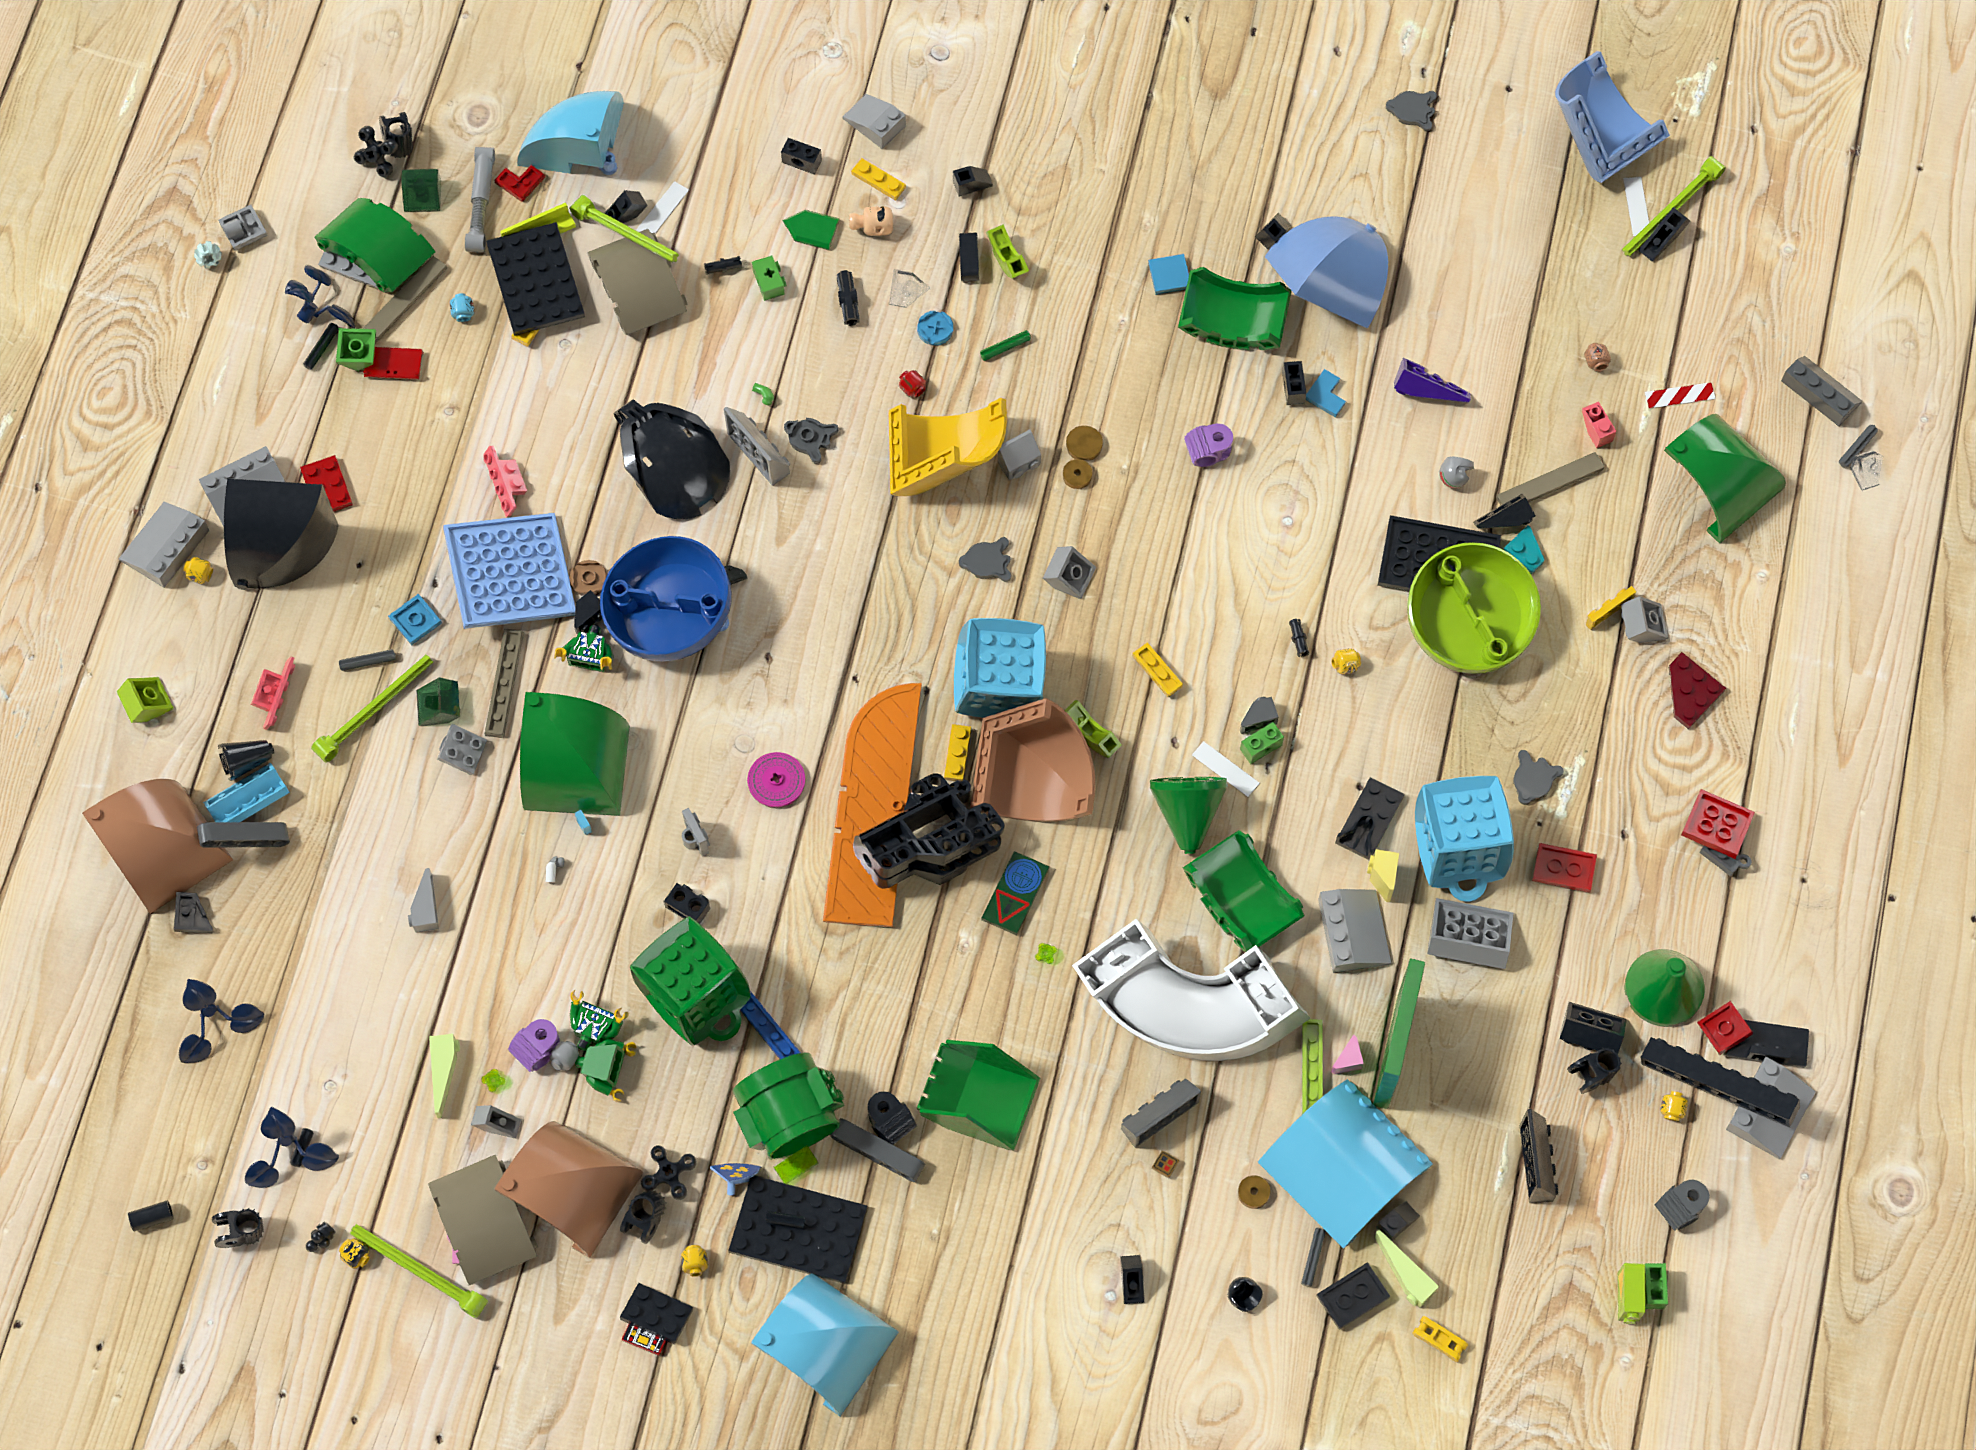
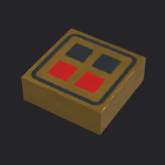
[1152,1150,1179,1179]

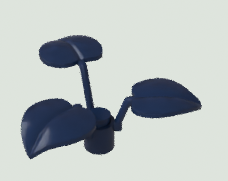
[285,265,355,329]
[179,979,264,1063]
[245,1107,339,1188]

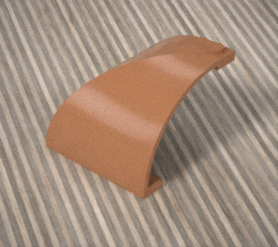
[970,698,1095,822]
[82,779,233,914]
[494,1121,643,1258]

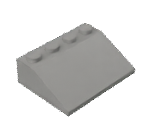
[724,407,790,486]
[199,446,285,527]
[119,502,209,588]
[1318,889,1391,973]
[1427,898,1513,969]
[1726,1057,1816,1159]

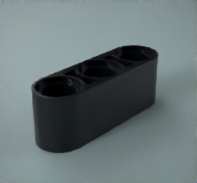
[959,232,979,281]

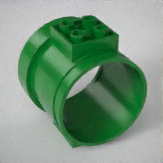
[733,1052,845,1160]

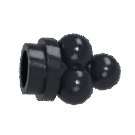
[305,1221,336,1252]

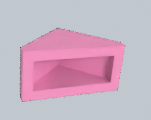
[1331,1035,1363,1074]

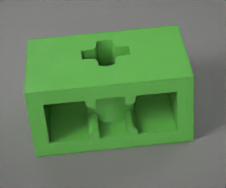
[752,255,787,301]
[1240,722,1284,764]
[1645,1263,1668,1309]

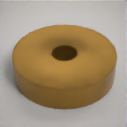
[1063,459,1092,489]
[1238,1175,1270,1209]

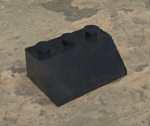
[1559,1002,1626,1053]

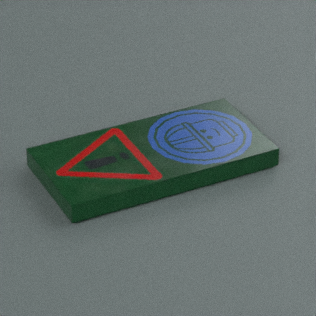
[981,851,1049,936]

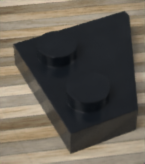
[174,892,213,933]

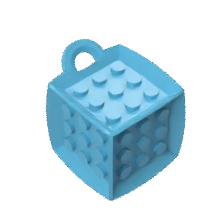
[954,618,1046,718]
[1415,776,1514,902]

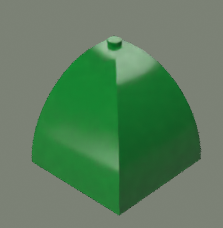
[1664,414,1786,544]
[520,692,630,816]

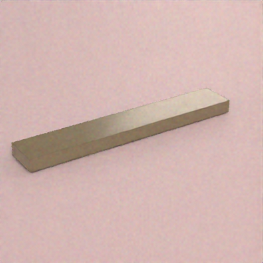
[363,256,447,344]
[1496,452,1604,505]
[484,629,524,738]

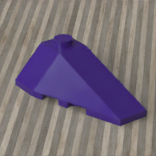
[1394,357,1471,402]

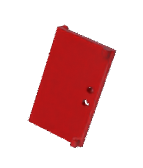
[363,347,424,379]

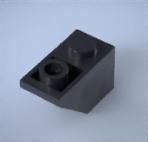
[953,166,993,197]
[604,190,648,224]
[1255,213,1291,249]
[574,590,603,635]

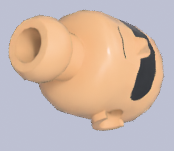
[849,206,893,236]

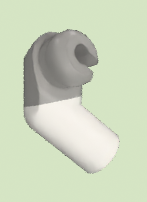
[546,856,564,882]

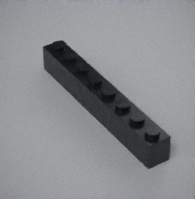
[1641,1037,1800,1127]

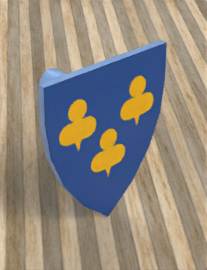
[710,1163,761,1196]

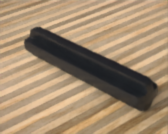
[303,322,339,370]

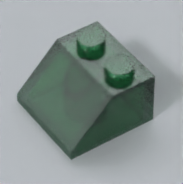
[401,169,441,212]
[416,677,460,726]

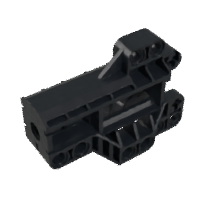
[853,773,1005,889]

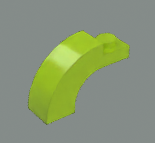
[986,224,1029,279]
[1064,700,1122,758]

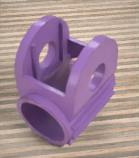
[1184,423,1233,467]
[508,1019,560,1072]

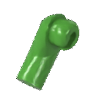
[752,383,774,406]

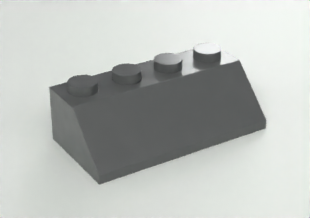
[1781,356,1863,426]
[1121,1078,1201,1148]

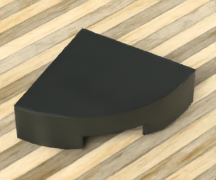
[724,565,748,585]

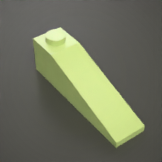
[429,1034,460,1118]
[1375,1230,1439,1308]

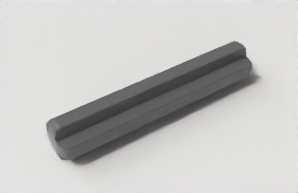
[1839,425,1878,468]
[339,649,396,671]
[1301,1228,1326,1287]

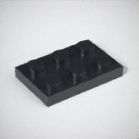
[1316,1262,1390,1330]
[620,1282,693,1344]

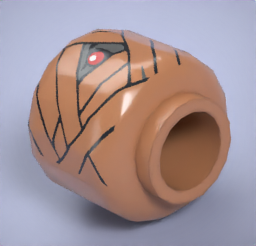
[1584,343,1611,371]

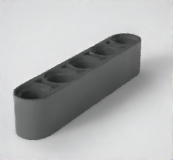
[197,822,290,848]
[830,1118,925,1182]

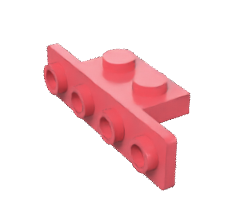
[483,445,527,517]
[251,657,295,730]

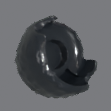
[1227,1277,1263,1312]

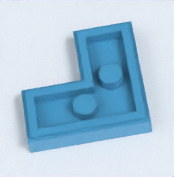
[1305,369,1346,417]

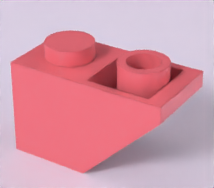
[1582,401,1617,448]

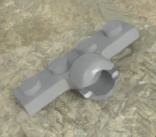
[318,252,378,289]

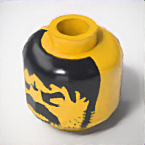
[339,1238,370,1269]

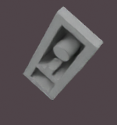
[408,868,439,933]

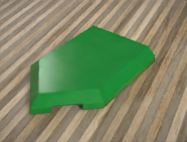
[783,209,840,250]

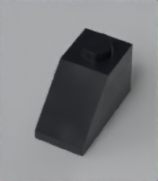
[1376,1201,1420,1241]
[1120,1255,1144,1304]

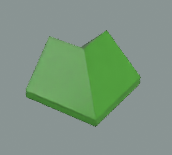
[336,328,376,371]

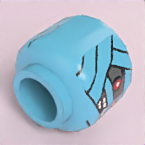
[449,293,475,322]

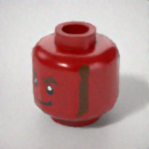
[899,370,926,398]

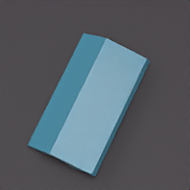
[203,763,290,822]

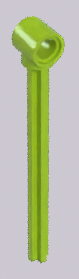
[1622,156,1726,257]
[569,195,679,263]
[311,655,434,763]
[350,1224,488,1319]

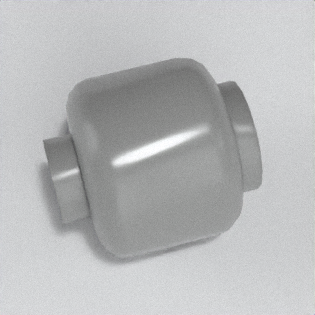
[549,1041,579,1071]

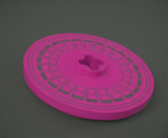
[747,752,805,808]

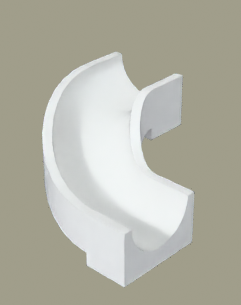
[1072,919,1310,1061]

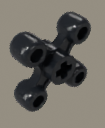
[354,126,398,178]
[641,1145,696,1200]

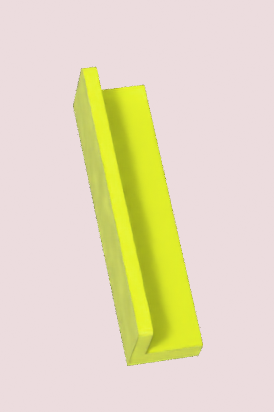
[500,203,576,236]

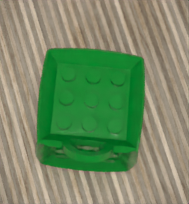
[630,917,751,1046]

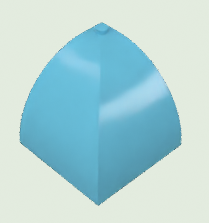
[751,1274,899,1416]

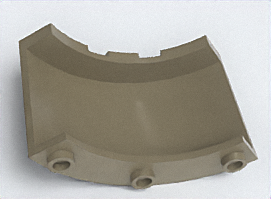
[587,229,688,335]
[428,1154,538,1286]

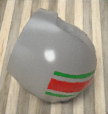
[1439,456,1474,489]

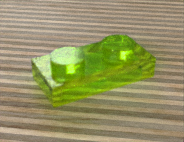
[774,1146,819,1184]

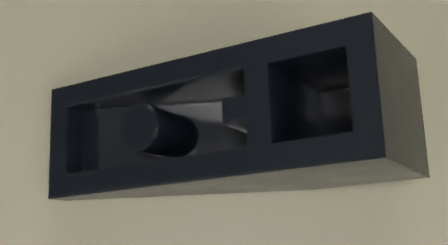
[1638,207,1690,262]
[1473,494,1536,529]

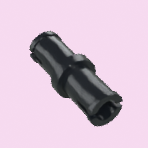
[704,256,742,275]
[1289,618,1309,657]

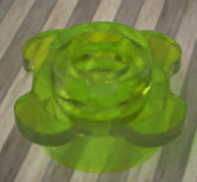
[1035,943,1057,964]
[481,1069,505,1092]

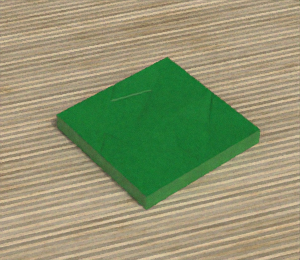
[1373,958,1426,1109]

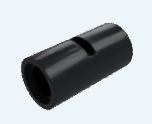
[128,1200,174,1232]

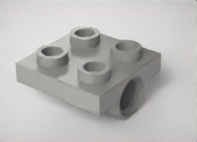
[218,205,268,251]
[437,724,487,775]
[682,808,710,856]

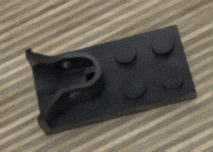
[1335,777,1405,860]

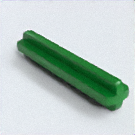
[980,330,1031,361]

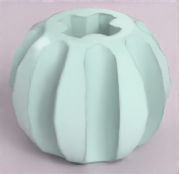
[194,241,222,268]

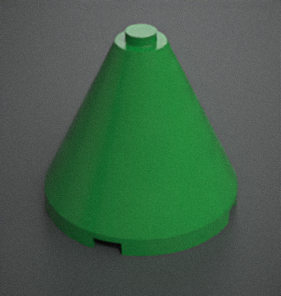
[1150,777,1228,854]
[1624,949,1705,1027]

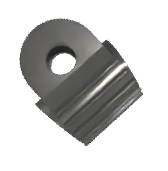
[1654,1180,1709,1231]

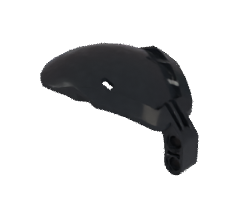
[614,399,730,519]

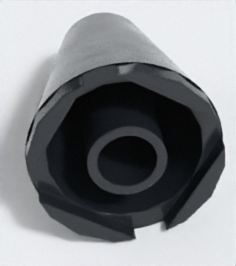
[218,740,274,781]

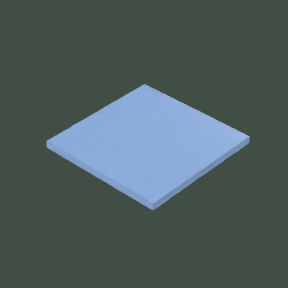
[443,513,576,629]

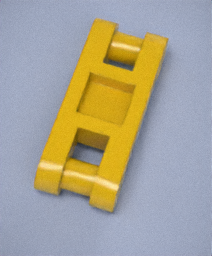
[1412,1316,1468,1362]

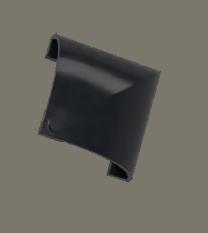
[224,478,339,590]

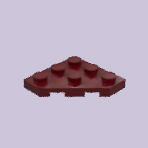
[1668,652,1726,730]

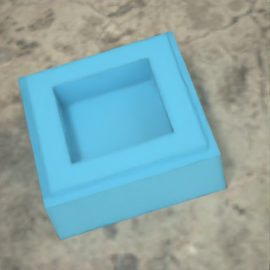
[575,810,592,835]

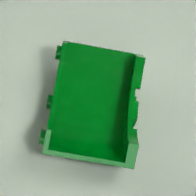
[314,198,436,293]
[1178,267,1292,350]
[1182,830,1305,953]

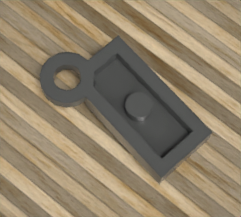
[1700,846,1751,876]

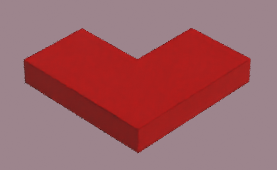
[494,165,545,202]

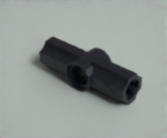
[837,270,860,326]

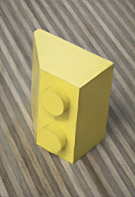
[1367,849,1399,902]

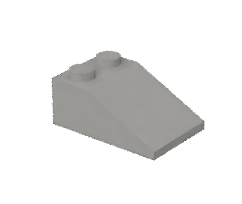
[842,94,906,149]

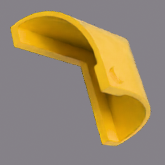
[888,398,1007,497]

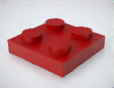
[1697,1001,1753,1055]

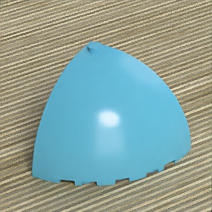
[517,91,624,174]

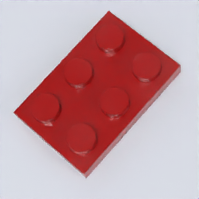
[300,455,353,512]
[1532,843,1597,893]

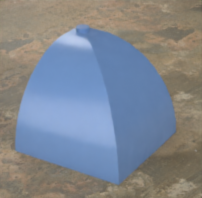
[1555,51,1670,183]
[1265,216,1388,329]

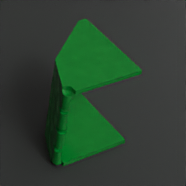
[916,1040,1040,1151]

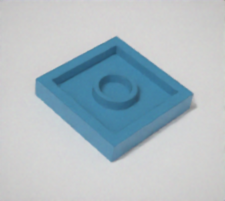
[1148,254,1189,295]
[388,594,442,646]

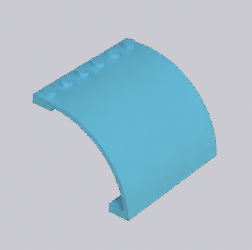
[1258,1079,1433,1248]

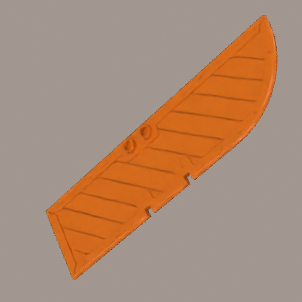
[823,683,922,927]

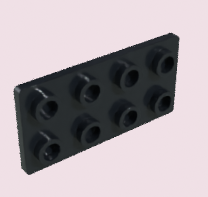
[1726,1020,1809,1068]

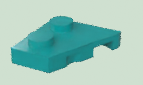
[1503,525,1544,575]

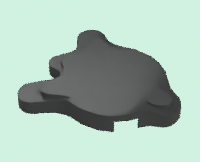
[1385,91,1437,131]
[784,418,839,464]
[959,537,1011,582]
[1513,750,1564,805]

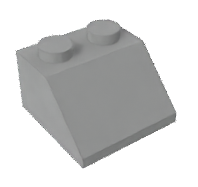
[998,429,1041,480]
[1042,546,1096,599]
[1621,596,1668,643]

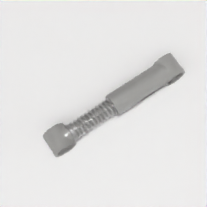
[465,147,495,252]

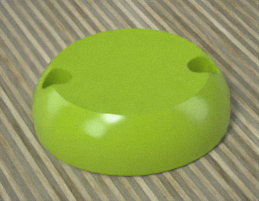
[1407,543,1541,674]

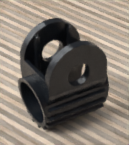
[379,112,413,159]
[1567,1047,1622,1094]
[867,1091,917,1145]
[620,1190,666,1244]
[212,1208,264,1248]

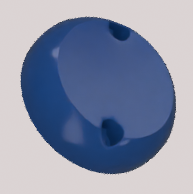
[600,536,732,662]

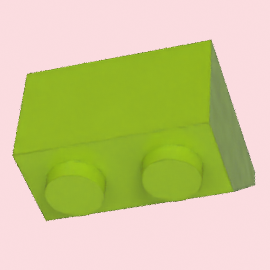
[116,677,173,723]

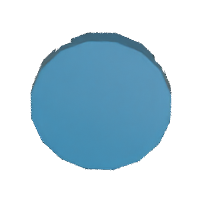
[917,311,953,346]

